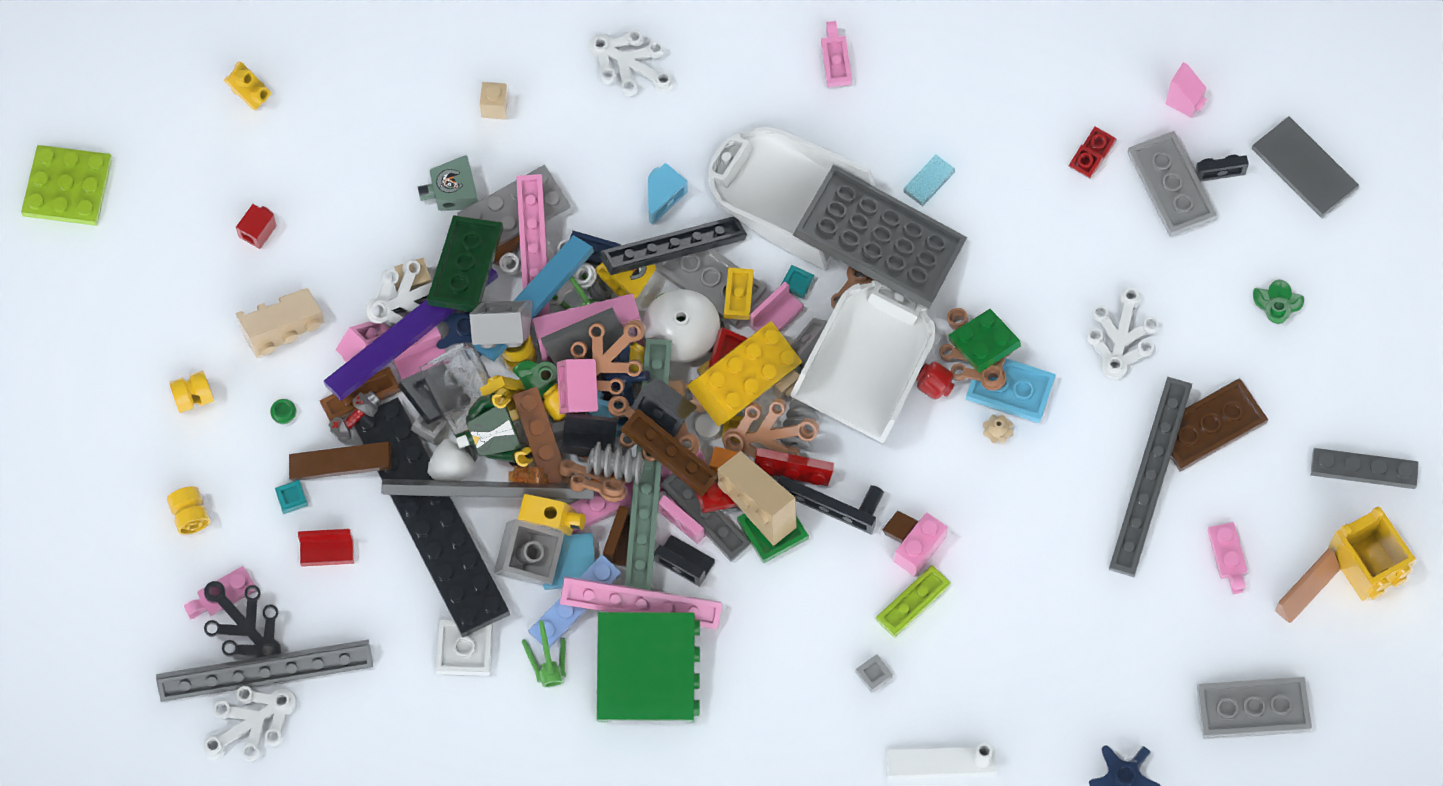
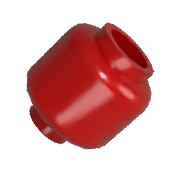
[916,361,955,400]

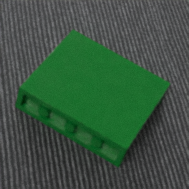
[596,612,700,723]

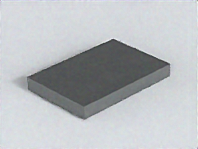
[541,307,632,368]

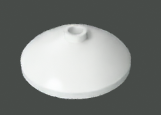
[643,289,720,363]

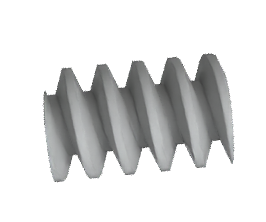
[780,397,820,449]
[586,442,644,485]

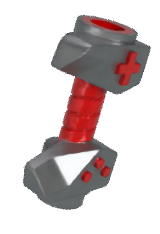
[328,391,382,443]

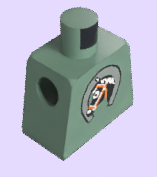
[417,155,478,211]

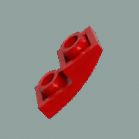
[1068,126,1116,179]

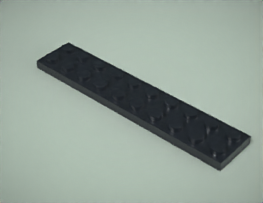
[354,397,510,638]

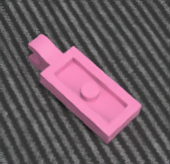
[821,21,852,87]
[1207,522,1248,595]
[184,566,256,620]

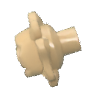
[983,414,1014,444]

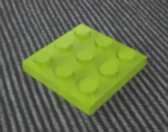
[21,145,113,226]

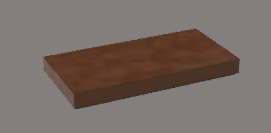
[1171,378,1268,472]

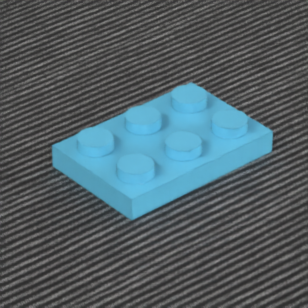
[965,358,1056,423]

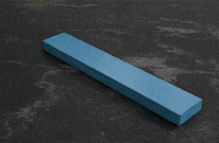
[473,235,594,362]

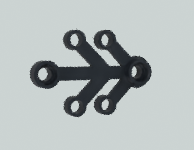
[204,581,281,658]

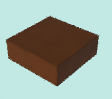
[882,510,918,543]

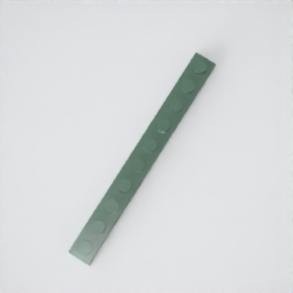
[625,338,672,590]

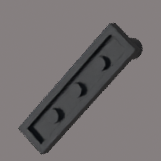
[777,475,884,535]

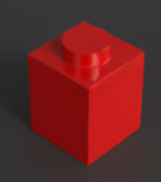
[235,203,277,249]

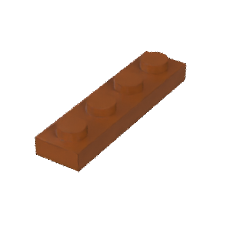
[512,387,570,483]

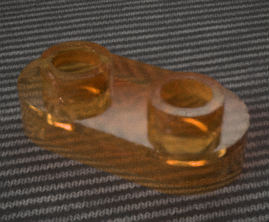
[508,465,549,484]

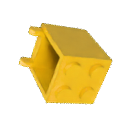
[1327,506,1416,601]

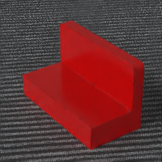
[298,529,354,567]

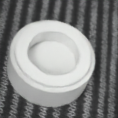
[695,413,721,440]

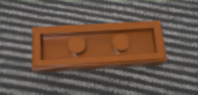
[319,367,401,422]

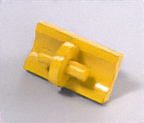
[223,61,271,110]

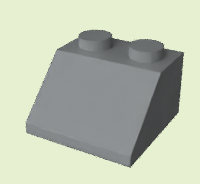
[469,300,533,348]
[494,519,565,585]

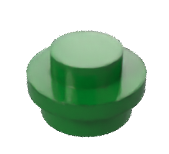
[270,399,296,424]

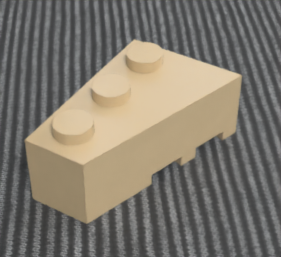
[235,288,325,358]
[717,451,797,546]

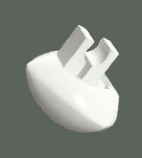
[427,439,476,481]

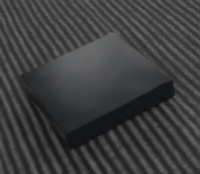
[398,362,471,425]

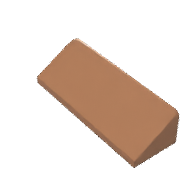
[1275,548,1340,623]

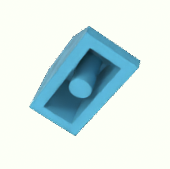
[648,162,688,225]

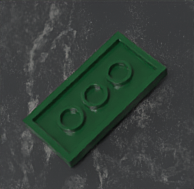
[427,215,503,312]

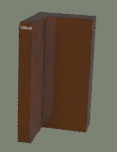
[603,505,631,568]

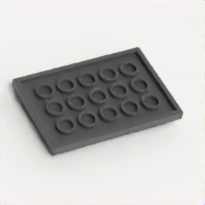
[793,165,967,309]

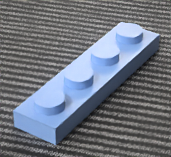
[528,555,621,649]

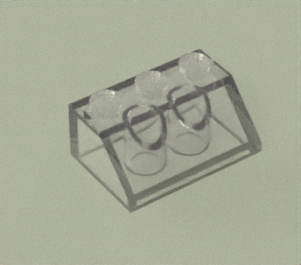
[419,343,491,436]

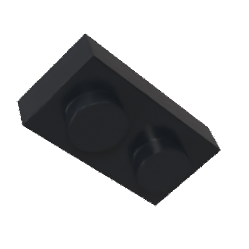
[1195,154,1249,182]

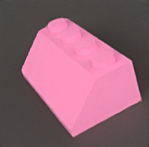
[532,294,645,372]

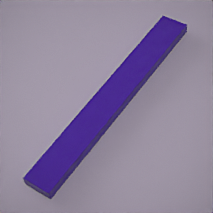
[323,268,498,401]

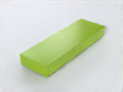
[875,565,951,638]

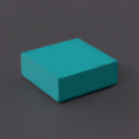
[780,265,814,299]
[275,480,308,514]

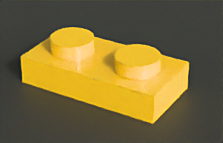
[724,267,754,320]
[479,375,525,399]

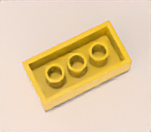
[687,321,802,427]

